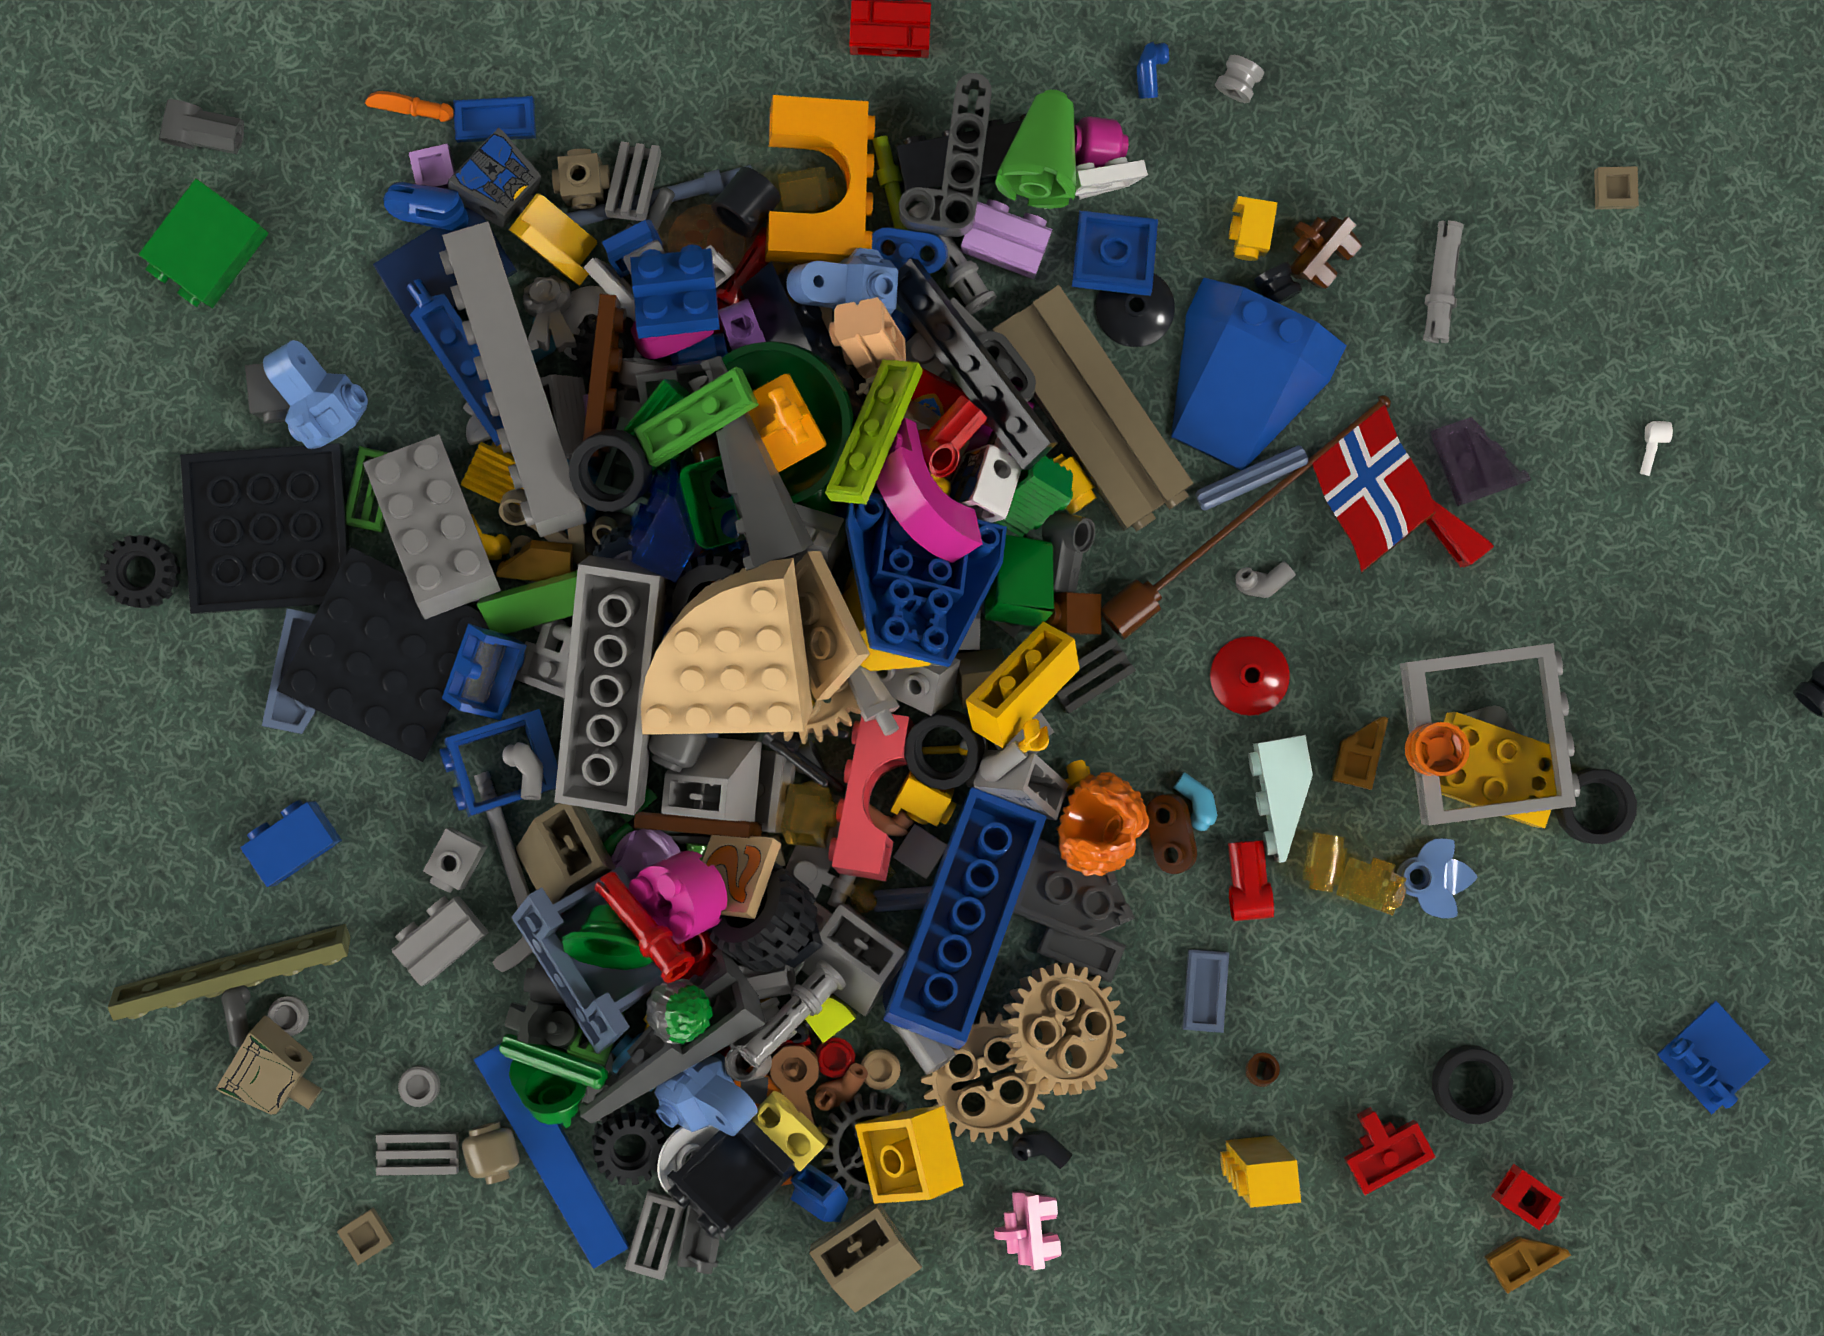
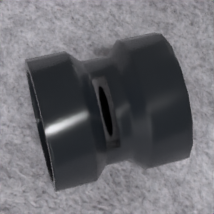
[1793,662,1824,718]

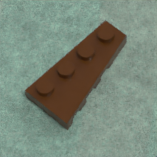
[583,294,627,469]

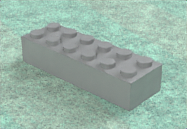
[554,555,670,815]

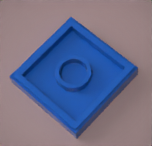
[1072,210,1158,296]

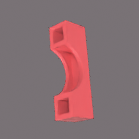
[828,714,915,881]

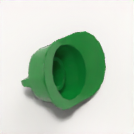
[509,1045,587,1128]

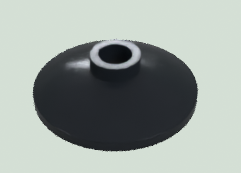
[1096,273,1175,347]

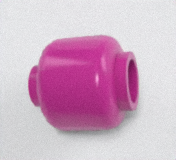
[1075,116,1129,168]

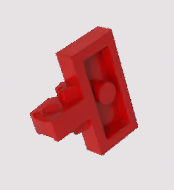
[1344,1107,1436,1195]

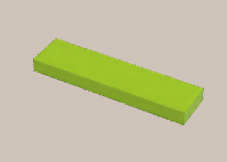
[825,359,923,505]

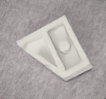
[1044,157,1148,209]

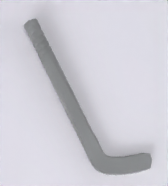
[474,771,533,972]

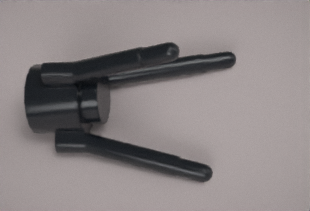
[762,729,849,793]

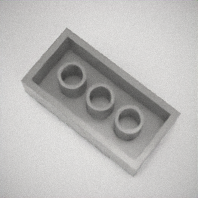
[363,434,501,619]

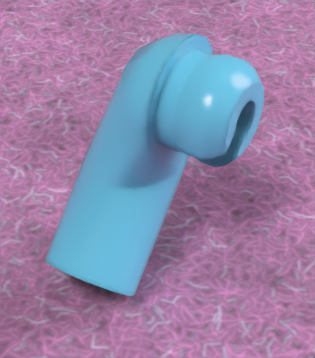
[1173,772,1218,831]

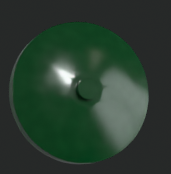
[705,341,854,503]

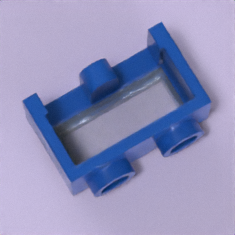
[442,623,527,720]

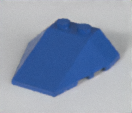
[1171,278,1347,471]

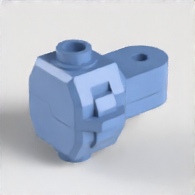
[787,248,898,315]
[263,340,368,449]
[654,1052,758,1136]

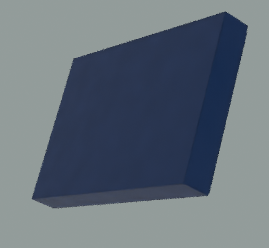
[373,207,518,334]

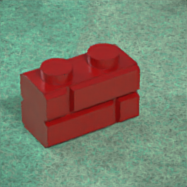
[849,0,931,58]

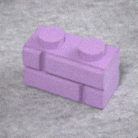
[960,199,1052,279]

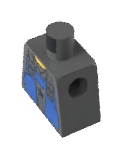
[448,127,541,227]

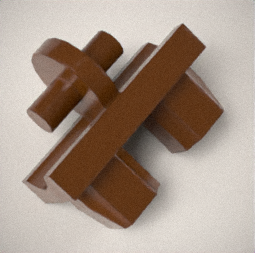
[1291,216,1362,289]

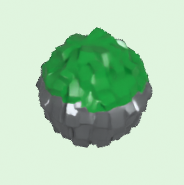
[646,979,713,1045]

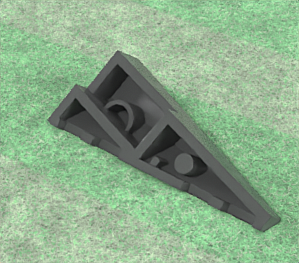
[701,356,814,571]
[579,948,766,1124]

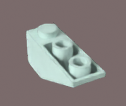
[1248,735,1313,863]

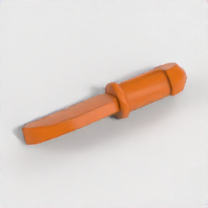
[365,91,454,122]

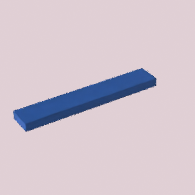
[474,1043,630,1269]

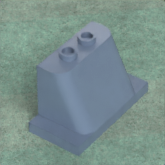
[512,866,664,1054]

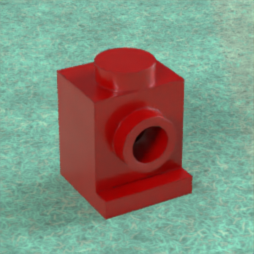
[1491,1164,1563,1231]

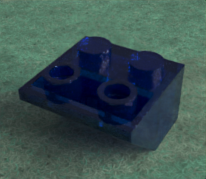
[628,459,695,582]

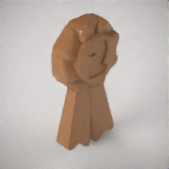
[770,1044,819,1126]

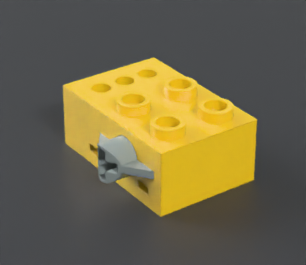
[1439,706,1557,828]

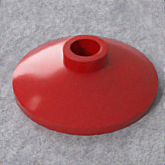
[1210,636,1290,716]

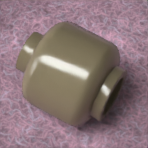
[462,1121,520,1185]

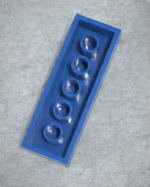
[883,787,1047,1050]

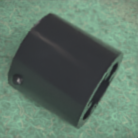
[711,167,781,238]

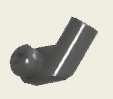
[221,985,251,1047]

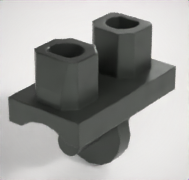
[505,1000,578,1047]

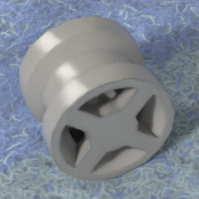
[1215,55,1264,103]

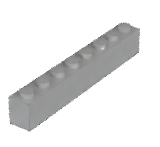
[439,221,587,537]

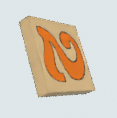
[702,835,781,919]

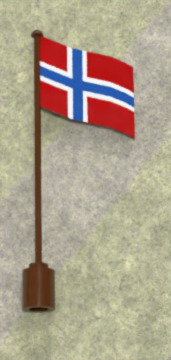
[1101,395,1435,640]

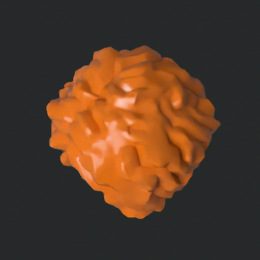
[1056,772,1149,876]

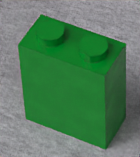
[138,178,269,308]

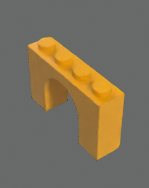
[765,95,875,264]

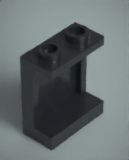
[667,1120,795,1241]

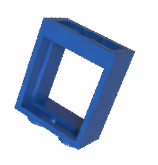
[440,709,558,817]

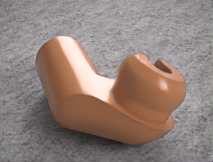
[869,803,915,837]

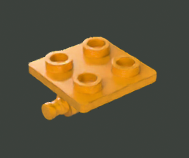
[748,374,827,473]

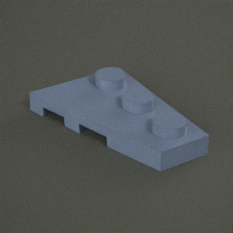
[262,608,317,734]

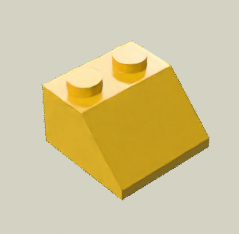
[855,1105,964,1204]

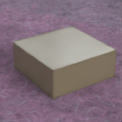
[1594,166,1639,209]
[337,1207,394,1265]

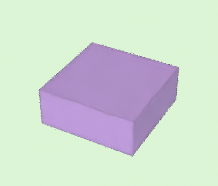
[409,144,455,188]

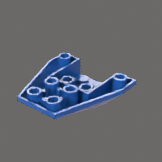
[845,493,1007,667]

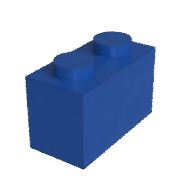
[240,799,342,887]

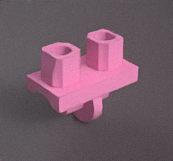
[994,1190,1061,1270]

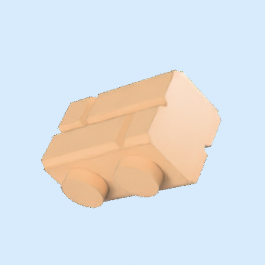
[829,297,906,379]

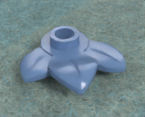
[1397,838,1477,919]

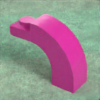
[876,418,983,563]

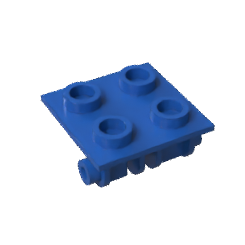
[1657,1001,1771,1114]

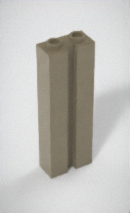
[992,285,1193,532]

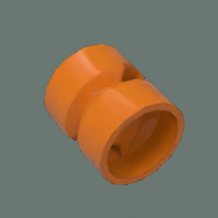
[1405,722,1469,776]

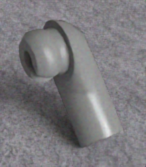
[1235,561,1296,598]
[503,742,543,800]

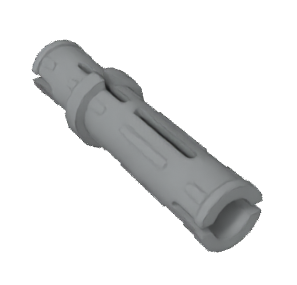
[1423,220,1464,343]

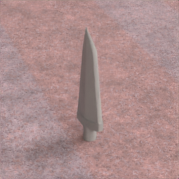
[847,665,900,736]

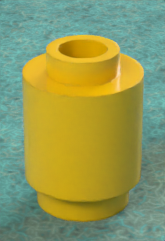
[1053,454,1097,515]

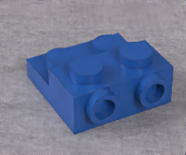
[630,245,720,339]

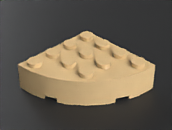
[641,558,813,735]

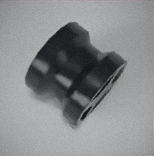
[1253,262,1303,304]

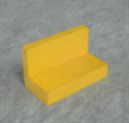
[508,193,597,286]

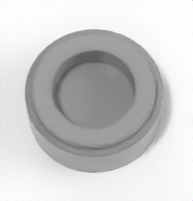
[398,1065,440,1107]

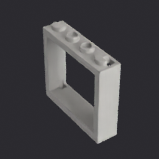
[1400,643,1580,825]

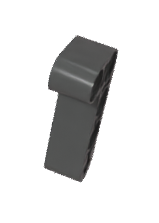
[899,73,992,237]

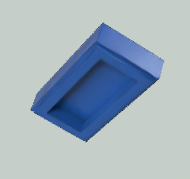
[453,96,536,143]

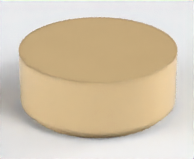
[861,1048,900,1090]

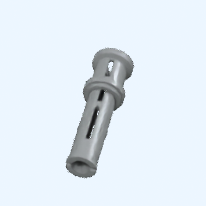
[908,202,997,315]
[739,960,846,1069]

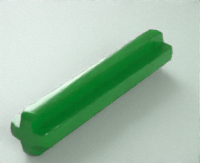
[499,1034,608,1090]

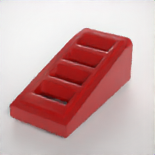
[1425,500,1494,568]

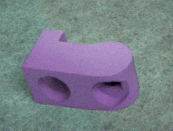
[718,299,766,353]

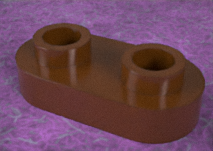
[1146,793,1197,874]

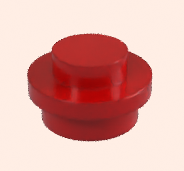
[815,1037,855,1078]

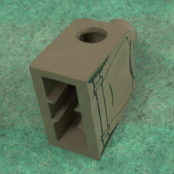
[216,1015,322,1115]

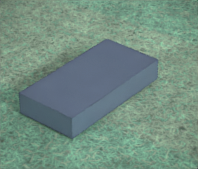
[1182,949,1229,1033]

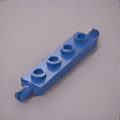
[406,279,504,447]

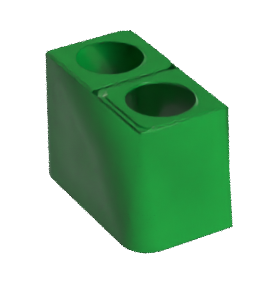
[680,456,746,549]
[985,535,1054,627]

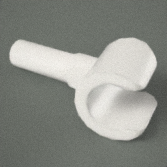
[1640,421,1673,476]

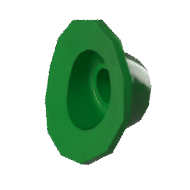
[562,905,653,970]

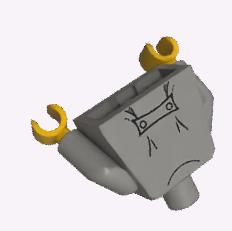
[965,719,1091,821]

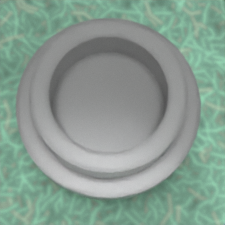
[268,996,309,1036]

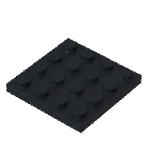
[180,443,350,614]
[277,547,490,762]

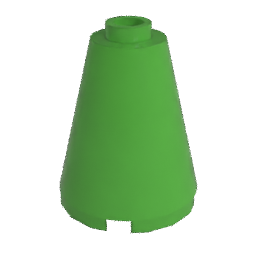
[995,89,1076,209]

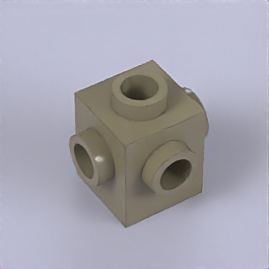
[552,149,611,209]

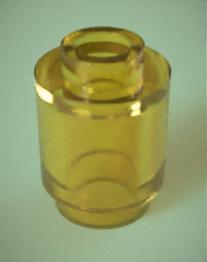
[1302,832,1348,892]

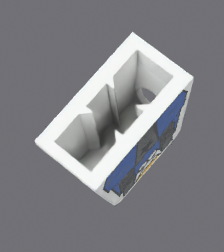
[949,431,1022,523]

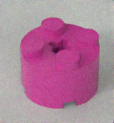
[629,851,728,944]

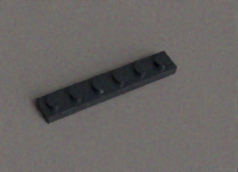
[897,258,1058,470]

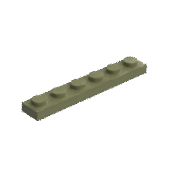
[107,924,351,1021]

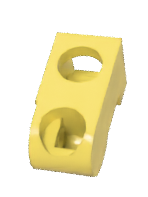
[752,1091,830,1172]

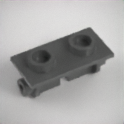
[677,1205,720,1274]

